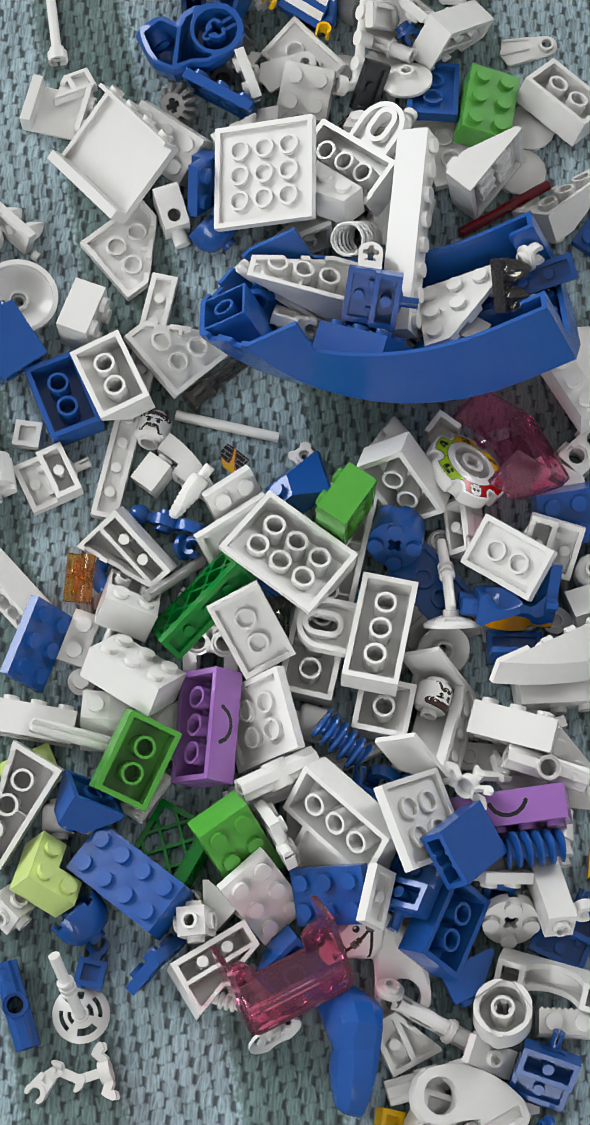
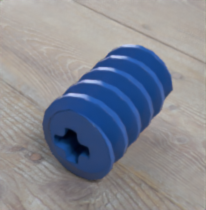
[311,708,374,769]
[503,828,566,869]

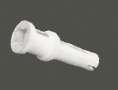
[394,995,478,1054]

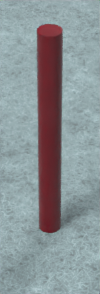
[458,180,552,238]

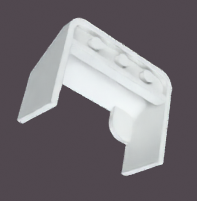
[375,647,476,778]

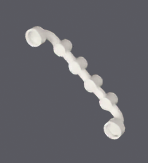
[332,0,374,96]

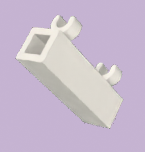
[522,845,590,937]

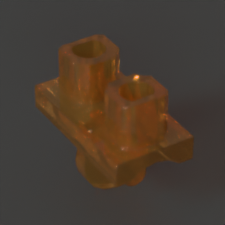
[63,552,96,604]

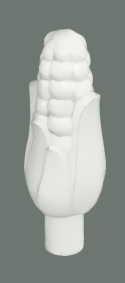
[169,463,215,519]

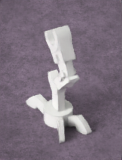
[442,749,513,810]
[24,1042,120,1104]

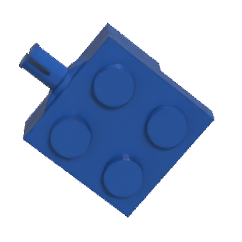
[188,148,215,217]
[341,264,419,331]
[386,852,443,933]
[527,888,590,969]
[508,1028,581,1113]

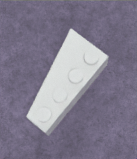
[316,160,365,223]

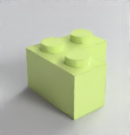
[9,831,82,918]

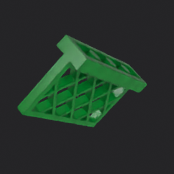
[151,551,257,660]
[134,799,208,889]

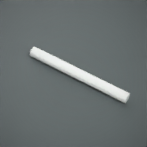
[175,410,280,443]

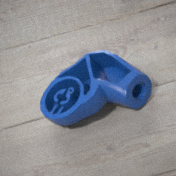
[136,2,245,82]
[315,979,383,1118]

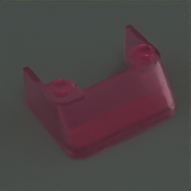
[452,392,570,500]
[210,894,354,1035]

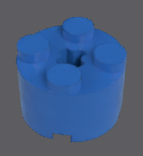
[367,504,425,571]

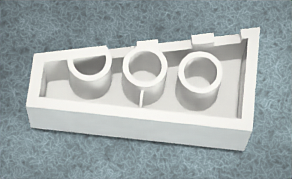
[0,740,64,870]

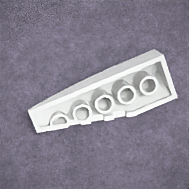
[489,617,590,685]

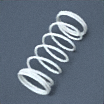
[331,220,383,257]

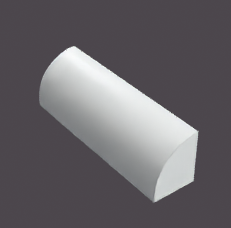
[0,548,51,629]

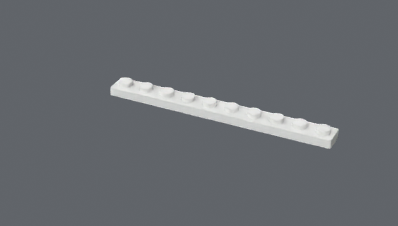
[90,272,179,520]

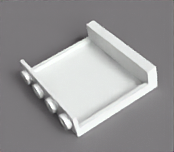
[47,83,179,224]

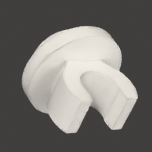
[516,242,545,272]
[375,978,405,1010]

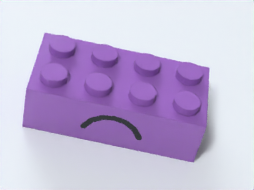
[171,666,243,788]
[449,782,573,838]

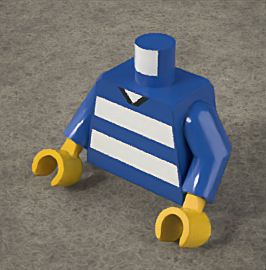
[261,0,338,41]

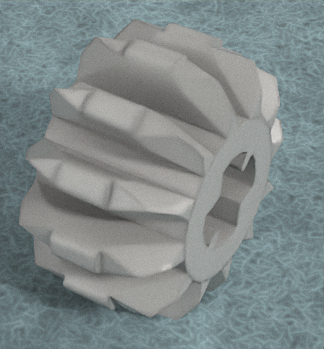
[156,82,201,125]

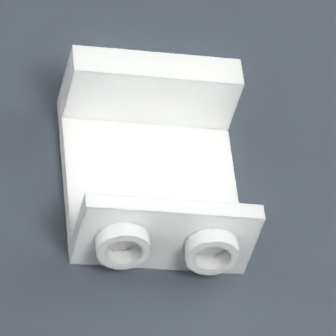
[20,74,97,140]

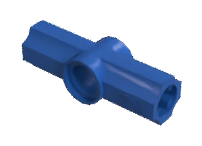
[0,959,41,1052]

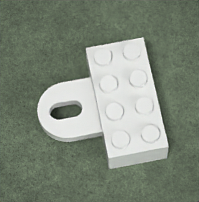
[316,101,408,218]
[297,572,419,697]

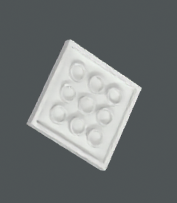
[214,114,316,232]

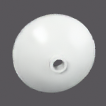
[0,259,58,332]

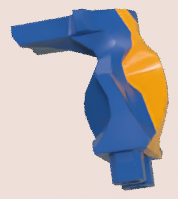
[456,563,563,631]

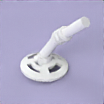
[423,538,479,629]
[48,951,110,1044]
[211,991,301,1054]

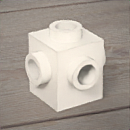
[0,882,36,935]
[173,900,217,944]

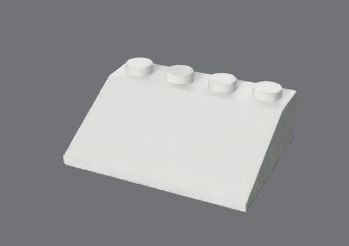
[445,125,524,220]
[541,326,590,435]
[218,490,358,615]

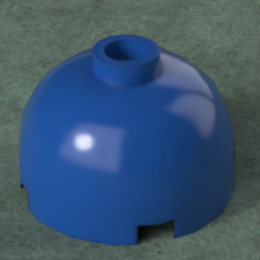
[188,211,238,253]
[50,889,109,946]

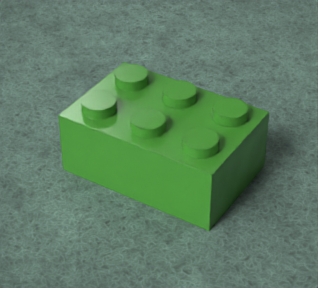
[452,63,520,147]
[314,462,377,545]
[89,708,182,812]
[187,790,285,879]

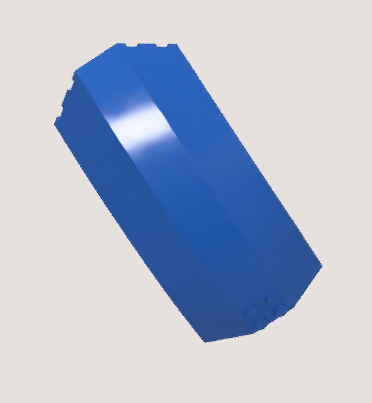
[199,211,581,404]

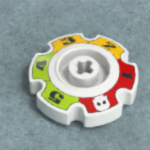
[426,433,505,509]

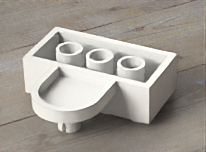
[283,757,397,868]

